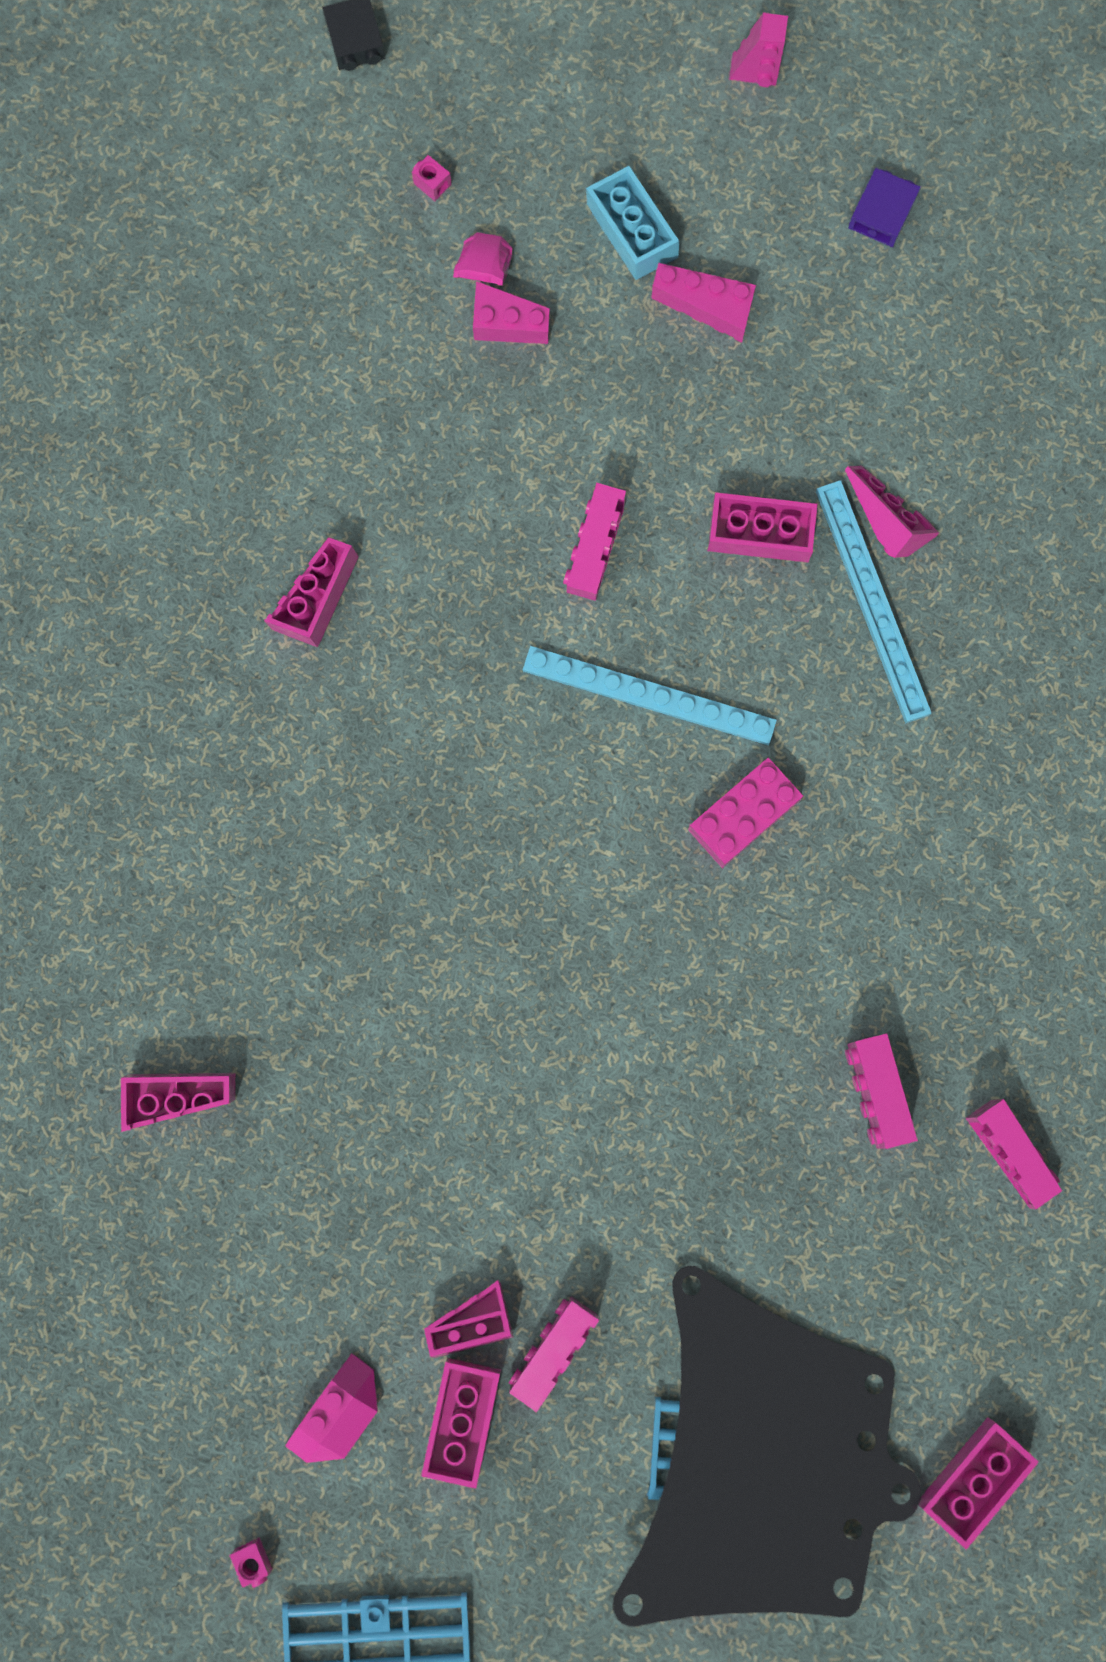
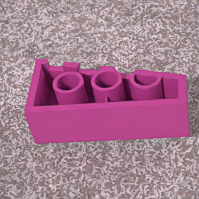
[264,537,359,647]
[966,1099,1062,1210]

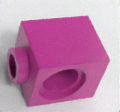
[412,155,451,201]
[229,1537,272,1588]

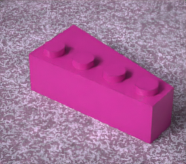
[651,263,756,343]
[563,482,626,601]
[121,1073,236,1132]
[508,1296,600,1412]

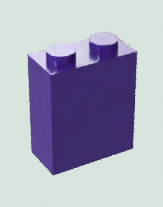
[848,168,921,248]

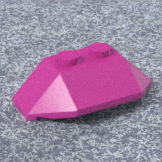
[285,1353,378,1463]

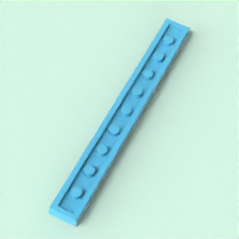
[816,480,931,724]
[523,646,776,745]

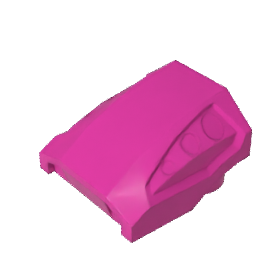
[453,232,513,286]

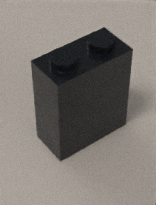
[322,0,385,71]

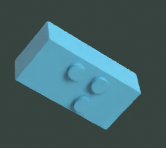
[586,166,679,280]

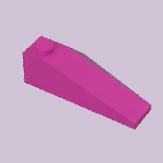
[845,466,939,558]

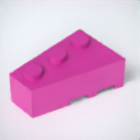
[729,13,788,87]
[473,281,550,344]
[424,1280,513,1358]

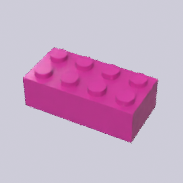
[707,492,817,562]
[688,757,803,869]
[845,1033,918,1149]
[421,1358,501,1489]
[919,1417,1039,1550]

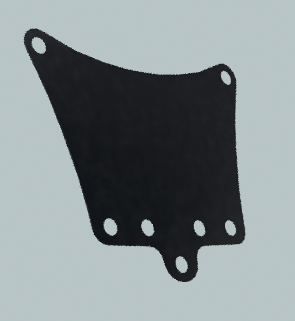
[613,1266,920,1627]

